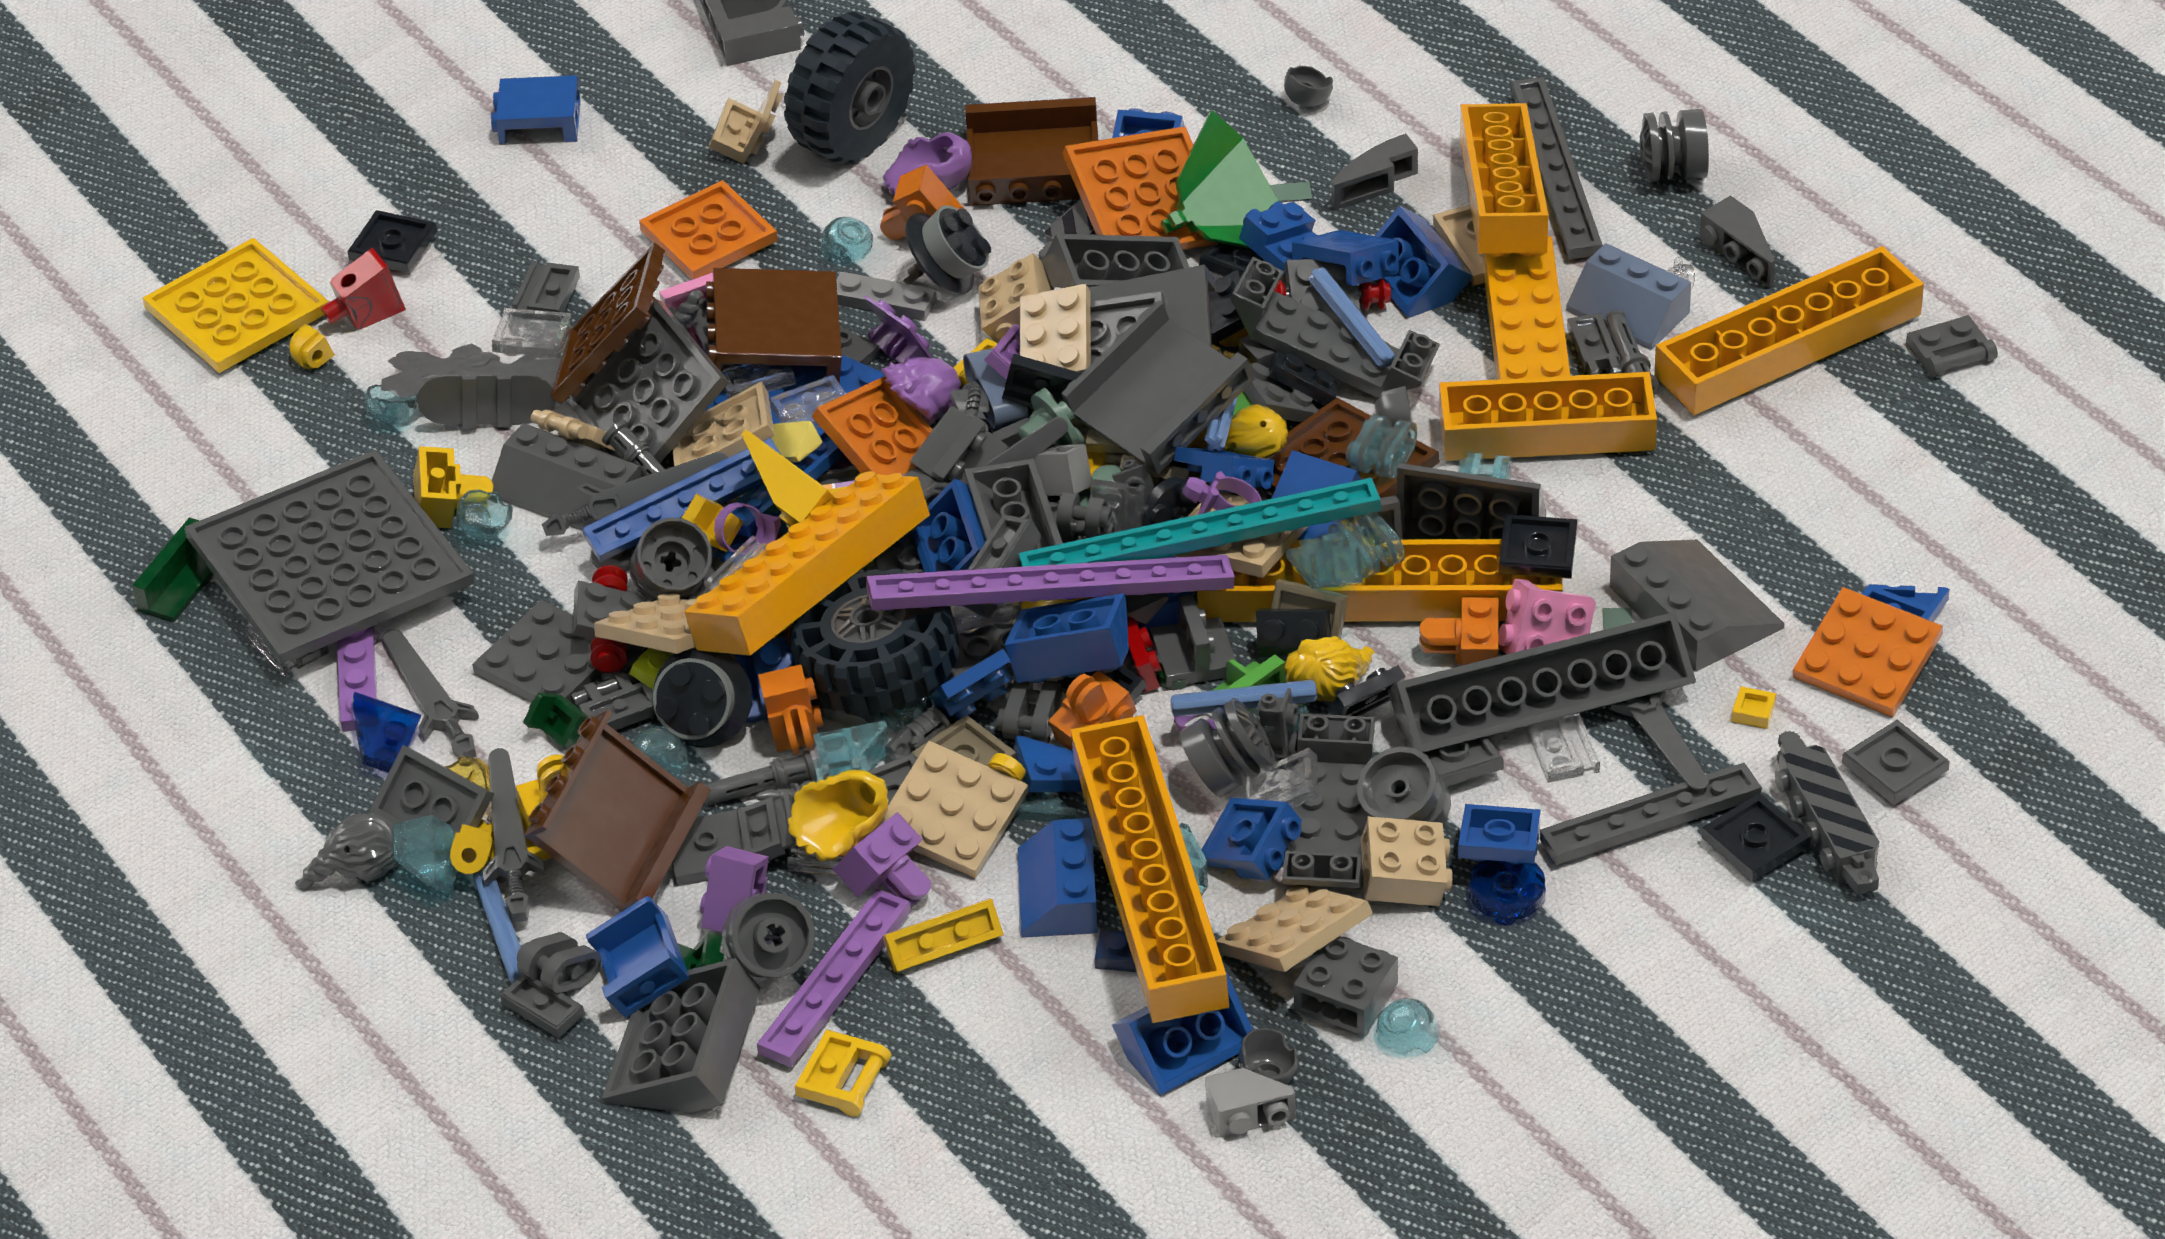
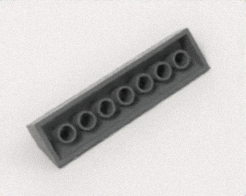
[1388,612,1696,753]

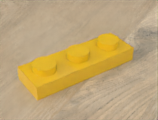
[882,898,1004,972]

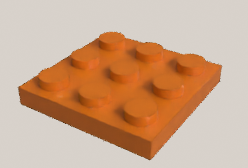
[639,180,778,280]
[812,376,933,475]
[1793,587,1943,717]

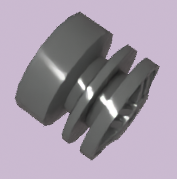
[1639,109,1709,183]
[630,518,712,602]
[1179,698,1276,798]

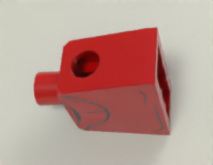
[320,248,406,330]

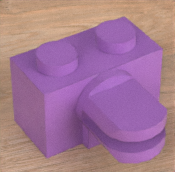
[832,812,931,907]
[700,846,769,932]

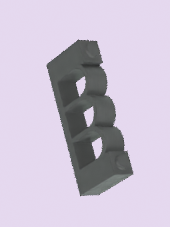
[699,0,805,66]

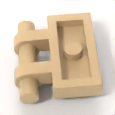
[531,409,615,451]

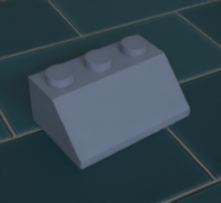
[1566,243,1691,350]

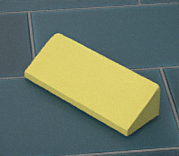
[771,421,823,462]

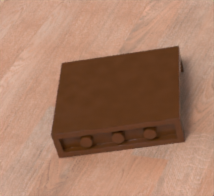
[965,97,1098,206]
[705,268,842,383]
[524,710,711,911]

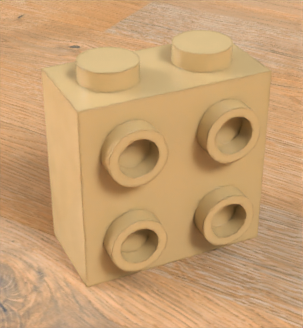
[978,253,1055,343]
[1361,816,1452,906]

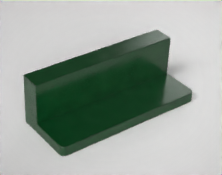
[132,517,214,622]

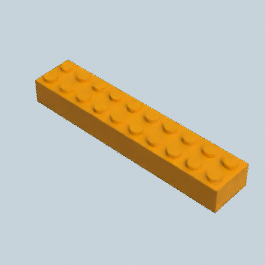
[1197,539,1563,622]
[1070,715,1229,1023]

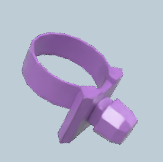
[1182,471,1261,515]
[714,502,784,558]

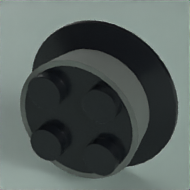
[903,205,991,295]
[653,647,752,747]

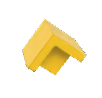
[682,493,743,552]

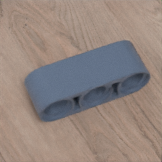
[963,348,1028,429]

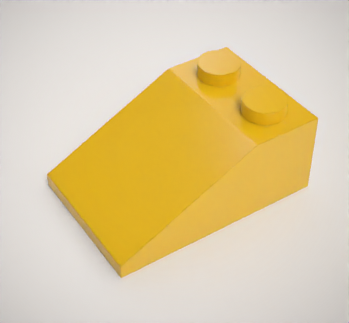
[741,429,833,529]

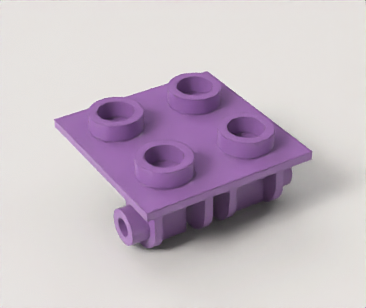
[864,295,933,363]

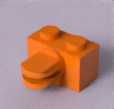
[880,164,964,240]
[1419,597,1498,666]
[758,664,824,755]
[1048,670,1137,750]

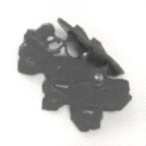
[381,343,561,428]

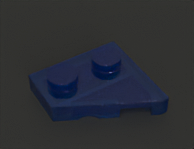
[351,692,421,773]

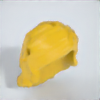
[1216,404,1288,458]
[788,770,888,861]

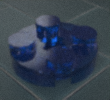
[1469,860,1546,926]

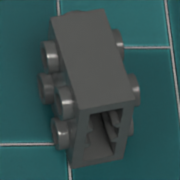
[1293,936,1398,1036]

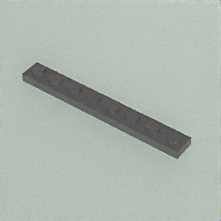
[1512,77,1603,259]

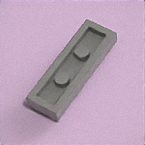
[836,272,937,321]

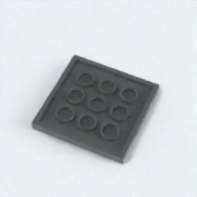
[567,298,729,477]

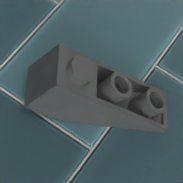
[1699,195,1775,289]

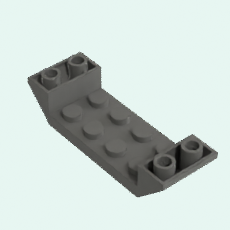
[1230,257,1440,397]
[1282,713,1375,888]

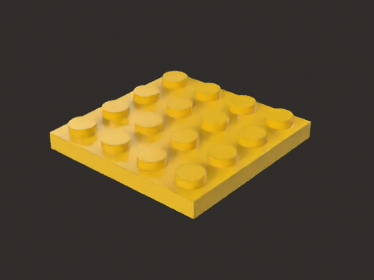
[142,237,329,373]

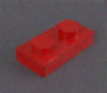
[1127,617,1162,692]

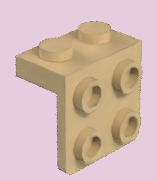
[708,80,783,164]

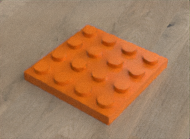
[1062,126,1220,250]

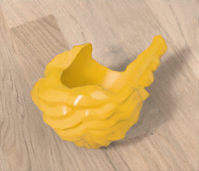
[1284,636,1375,703]

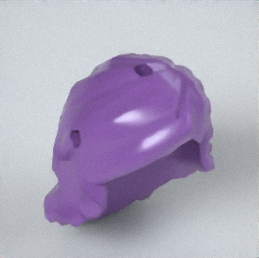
[883,132,972,195]
[881,357,961,425]

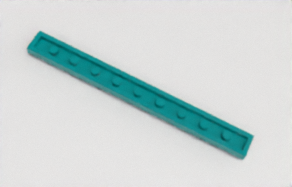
[1018,478,1382,567]

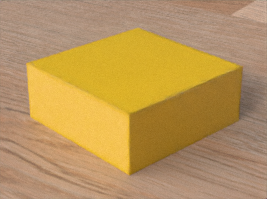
[1731,686,1777,729]

